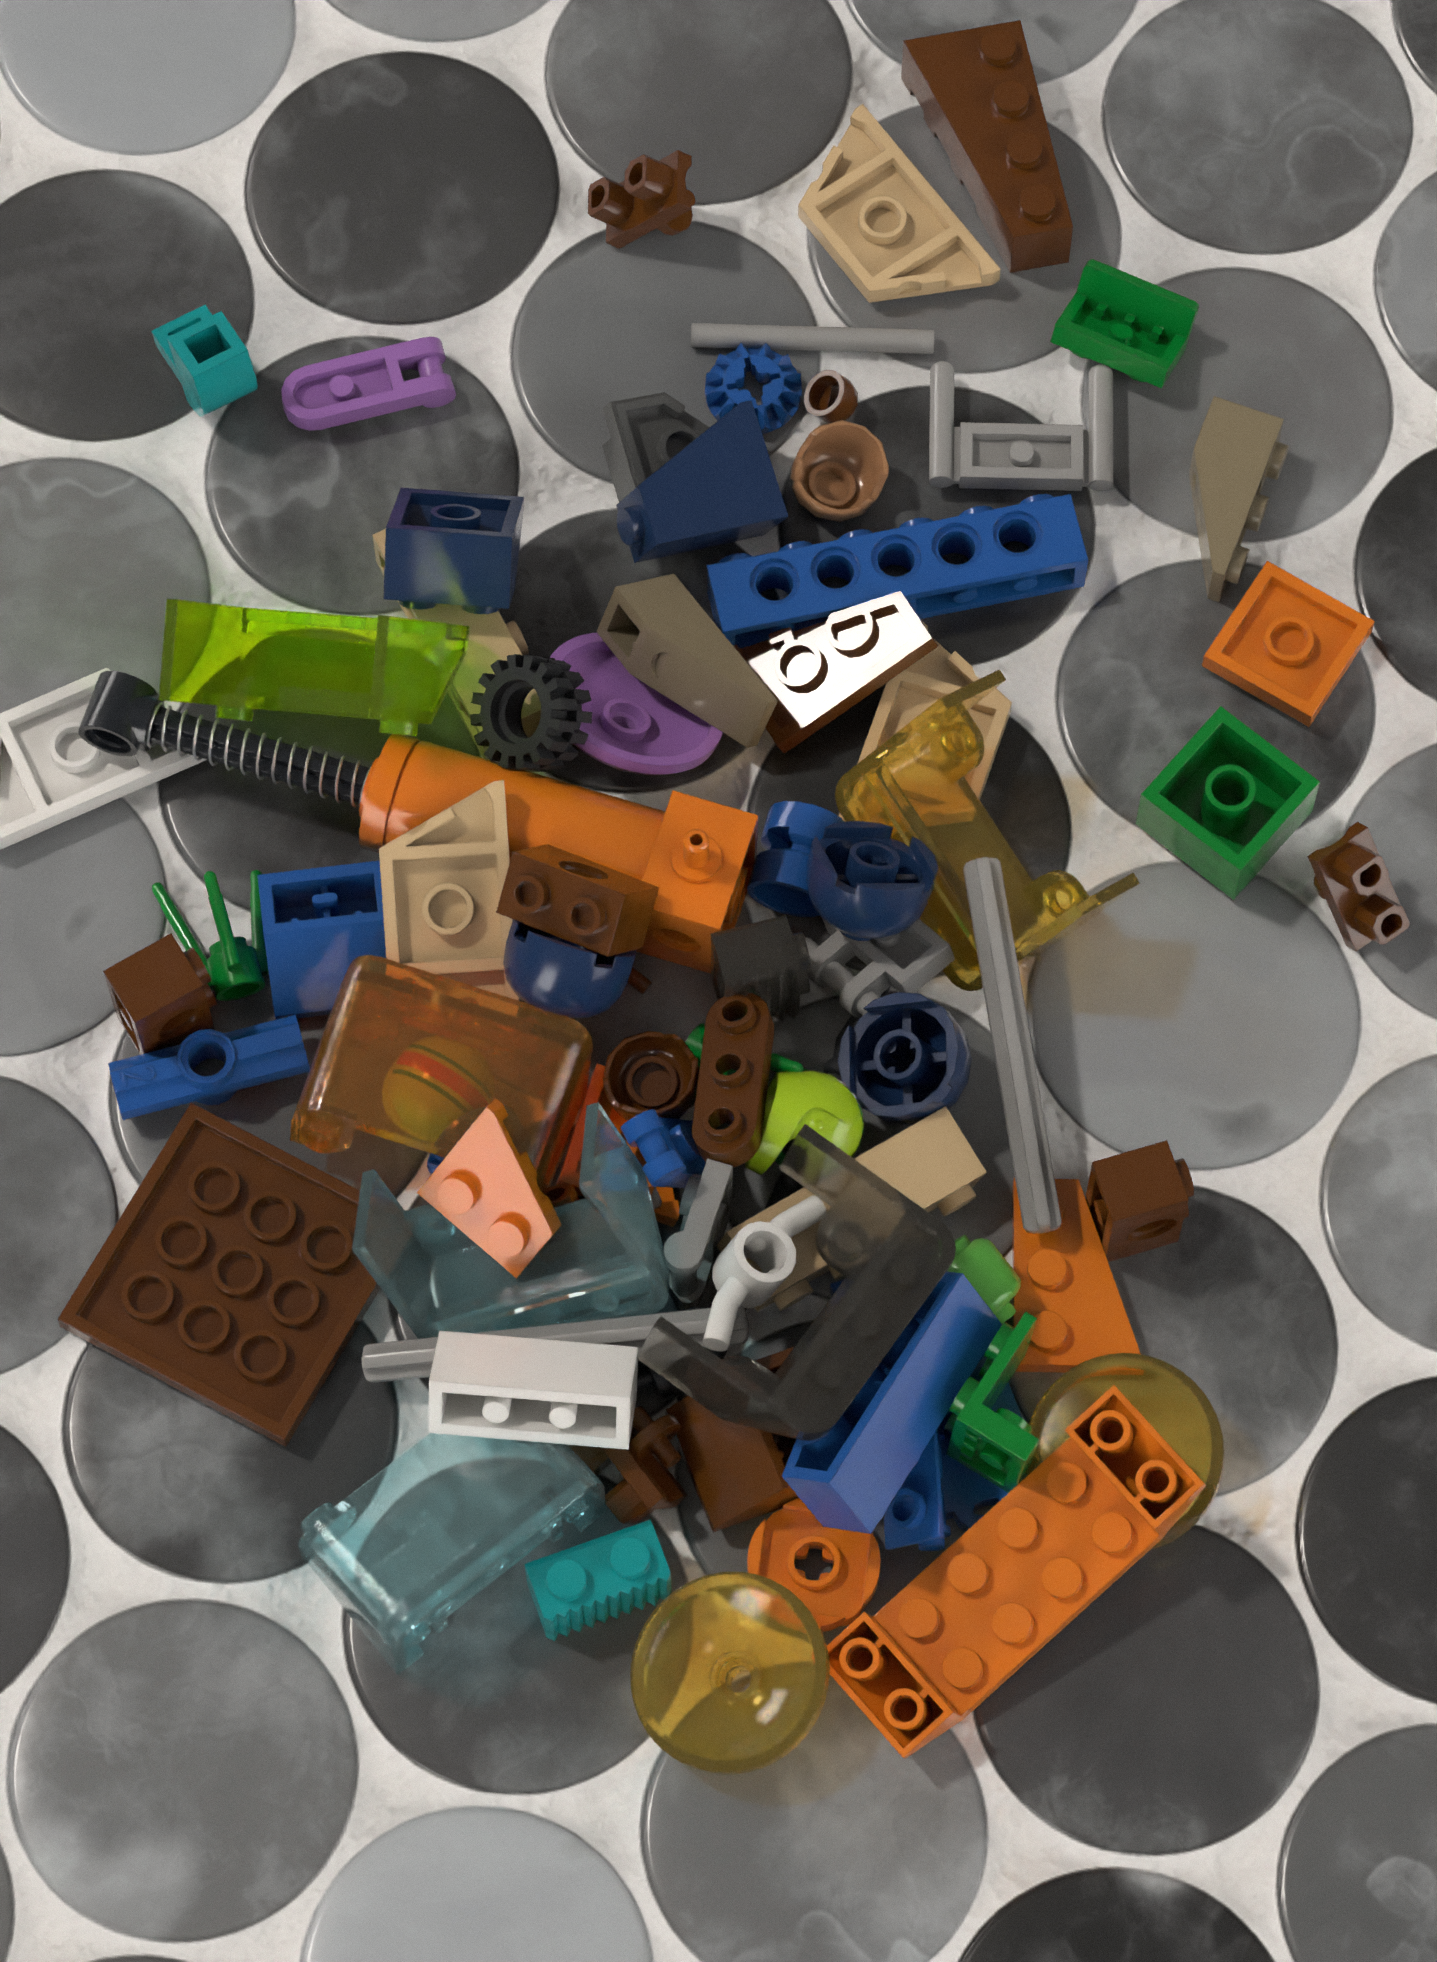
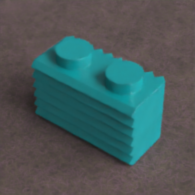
[524,1519,672,1641]

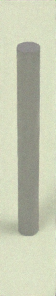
[691,323,934,354]

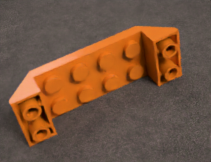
[815,1385,1206,1759]

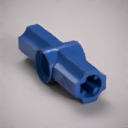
[108,1015,310,1120]

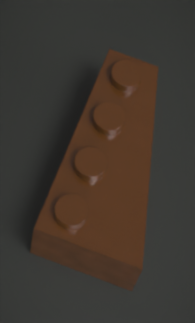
[901,20,1073,273]

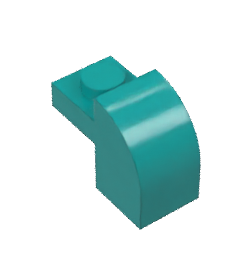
[152,305,258,417]

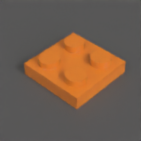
[1202,561,1375,727]

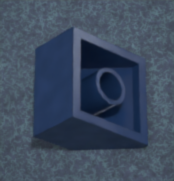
[383,488,524,614]

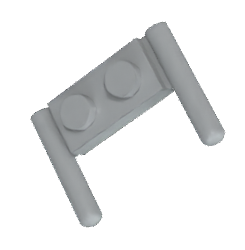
[929,361,1113,491]

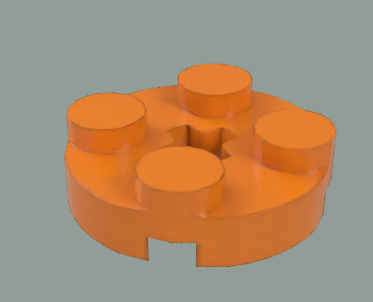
[747,1498,881,1633]

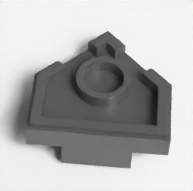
[602,392,710,502]

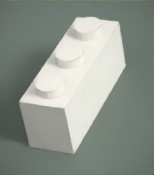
[429,1331,638,1450]

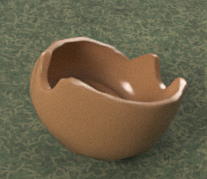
[790,420,889,522]

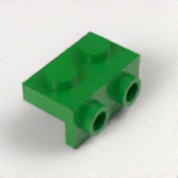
[1050,259,1199,389]

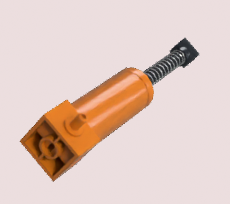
[78,671,759,976]

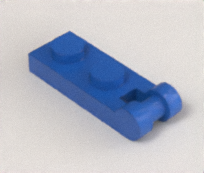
[620,1109,706,1188]

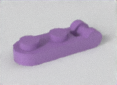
[281,337,456,431]

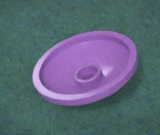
[550,633,723,775]

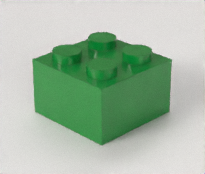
[1135,706,1320,900]

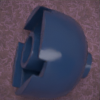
[806,821,938,941]
[503,919,636,1026]
[838,992,972,1125]

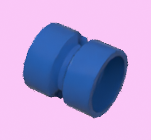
[747,801,844,917]

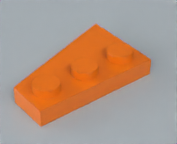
[1012,1178,1145,1374]

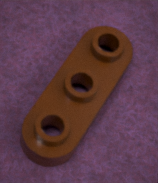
[692,992,774,1167]

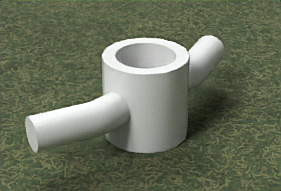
[702,1195,827,1351]

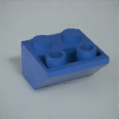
[257,860,403,1020]

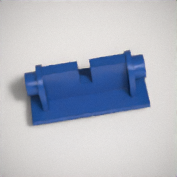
[884,1427,951,1551]

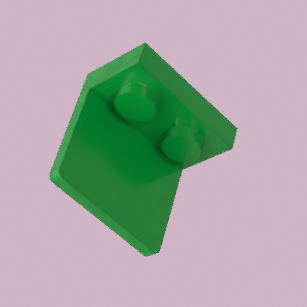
[944,1312,1040,1493]

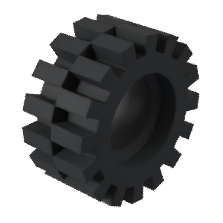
[470,654,592,772]

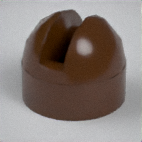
[804,370,858,423]

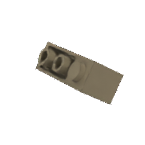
[1189,396,1289,602]
[596,574,778,748]

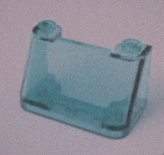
[298,1433,606,1675]

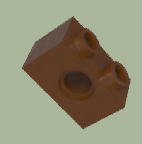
[496,844,659,957]
[103,933,217,1055]
[1085,1140,1194,1262]

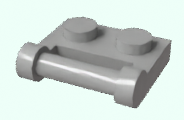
[664,1158,733,1309]

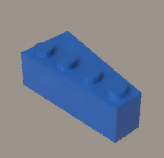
[782,1263,1002,1534]

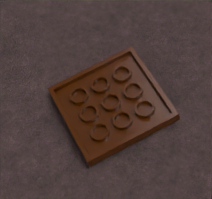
[57,1103,417,1447]

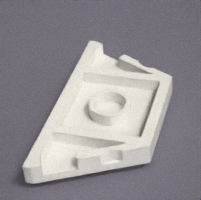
[0,668,207,850]

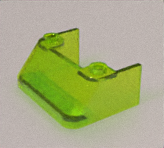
[158,598,470,736]

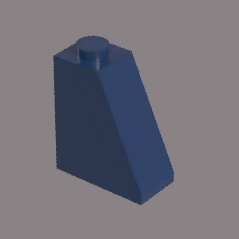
[616,400,788,563]

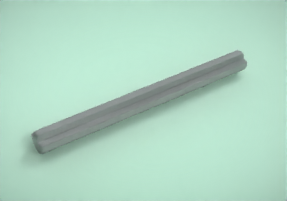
[963,857,1062,1234]
[361,1305,749,1383]

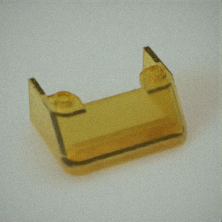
[835,669,1140,991]

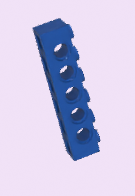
[707,494,1088,649]

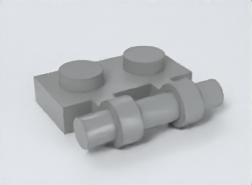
[793,918,955,1018]

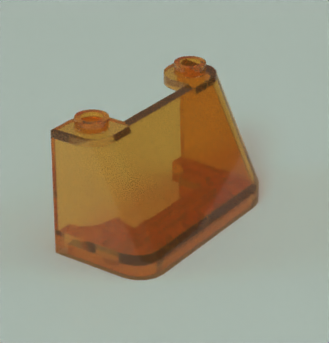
[290,955,593,1193]

